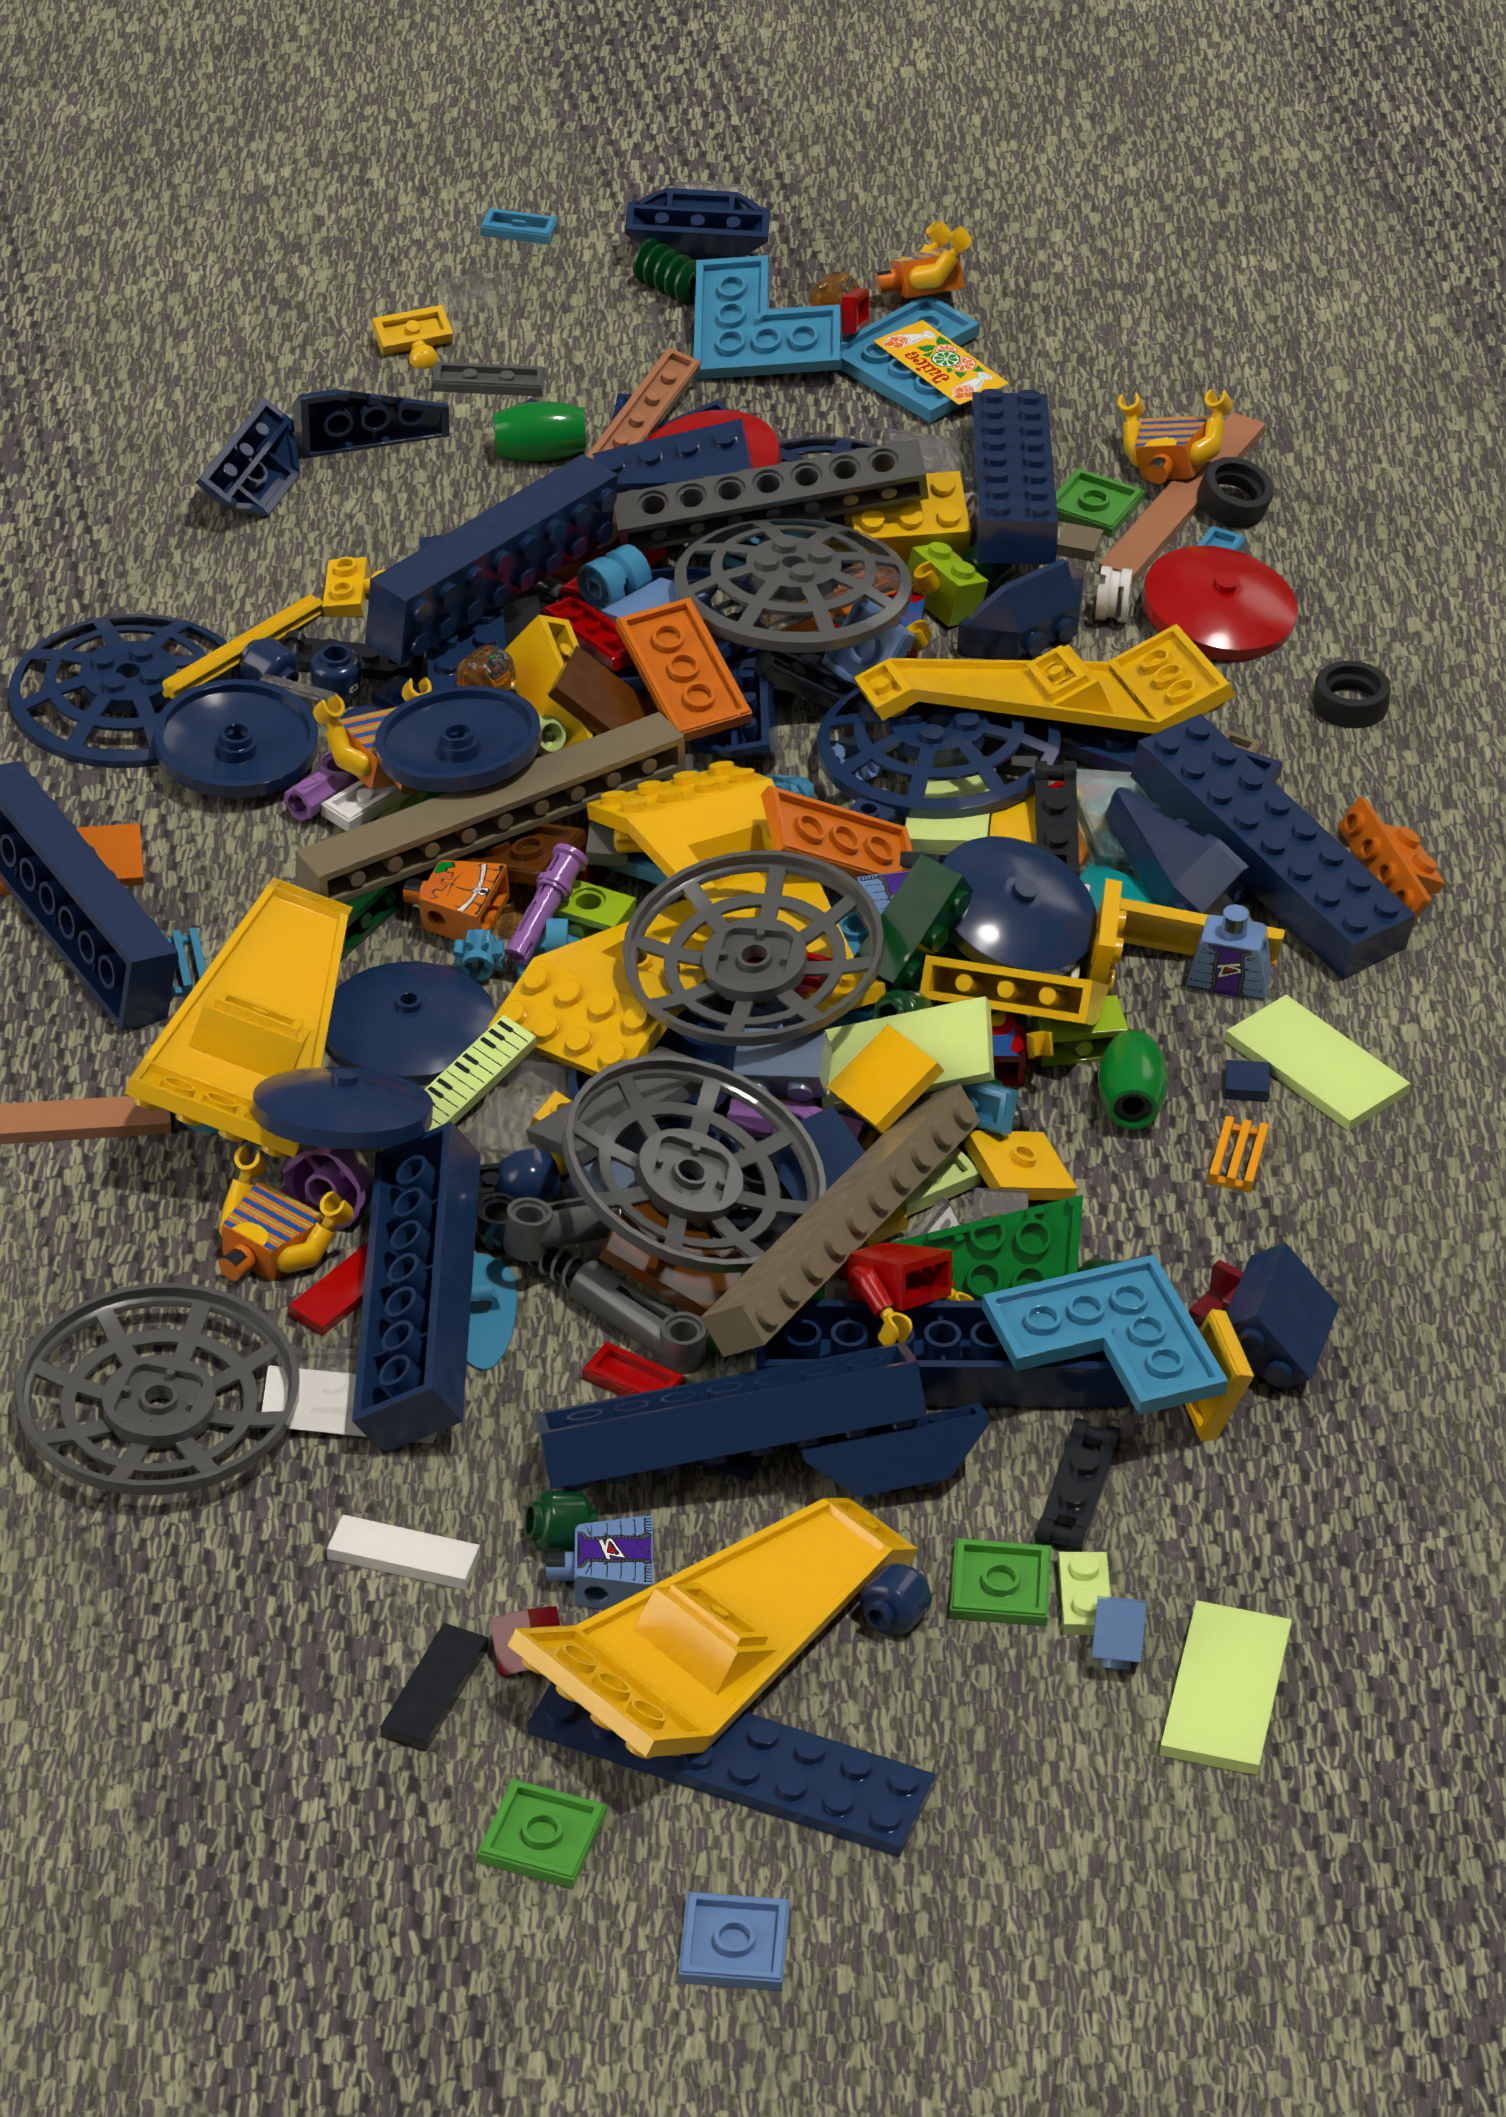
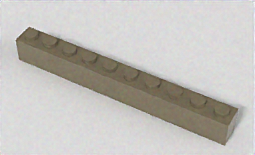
[295,712,686,903]
[701,1084,981,1357]

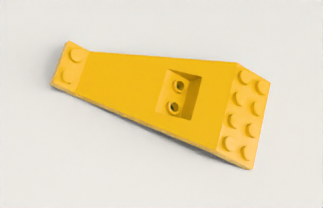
[854,624,1235,734]
[586,761,886,1012]
[124,877,353,1158]
[488,883,824,1076]
[507,1498,918,1759]

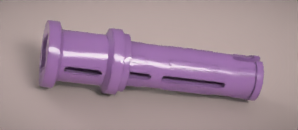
[504,843,589,965]

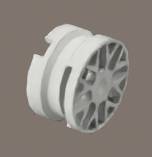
[1095,566,1133,624]

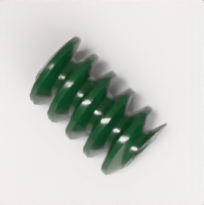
[633,238,696,306]

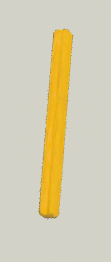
[162,594,323,700]

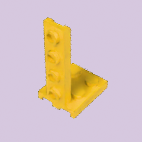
[1086,878,1285,995]

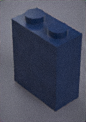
[1227,1242,1339,1391]

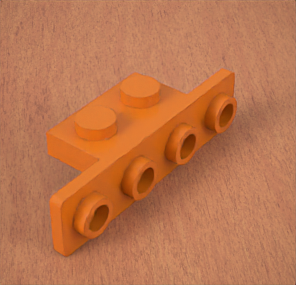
[1338,797,1446,923]

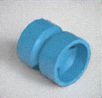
[577,544,652,612]

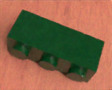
[854,853,973,991]

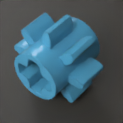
[453,929,505,981]

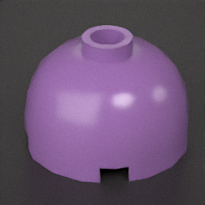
[281,1145,373,1231]

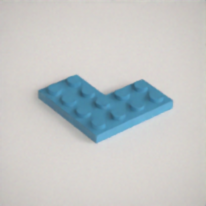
[694,255,842,380]
[841,294,980,423]
[982,1254,1228,1415]

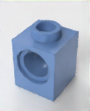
[1092,1595,1147,1670]

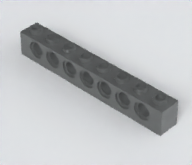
[614,439,929,551]

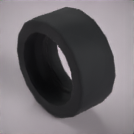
[1197,457,1274,528]
[1313,661,1391,728]

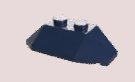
[625,188,770,260]
[195,397,300,518]
[957,558,1085,660]
[693,647,779,763]
[796,1403,990,1500]

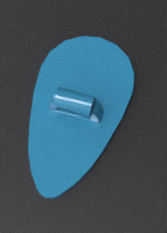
[467,1253,517,1371]

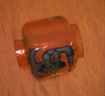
[809,271,860,312]
[456,644,517,691]

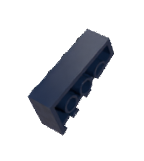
[593,418,754,493]

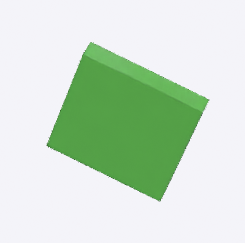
[1056,468,1145,538]
[950,1538,1051,1626]
[477,1778,608,1889]

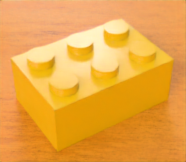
[844,471,971,568]

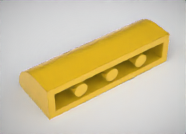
[504,615,597,756]
[920,955,1109,1025]

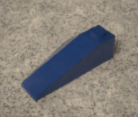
[292,389,449,459]
[1104,786,1249,916]

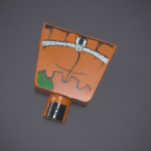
[403,860,510,941]

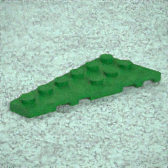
[809,1195,1083,1301]

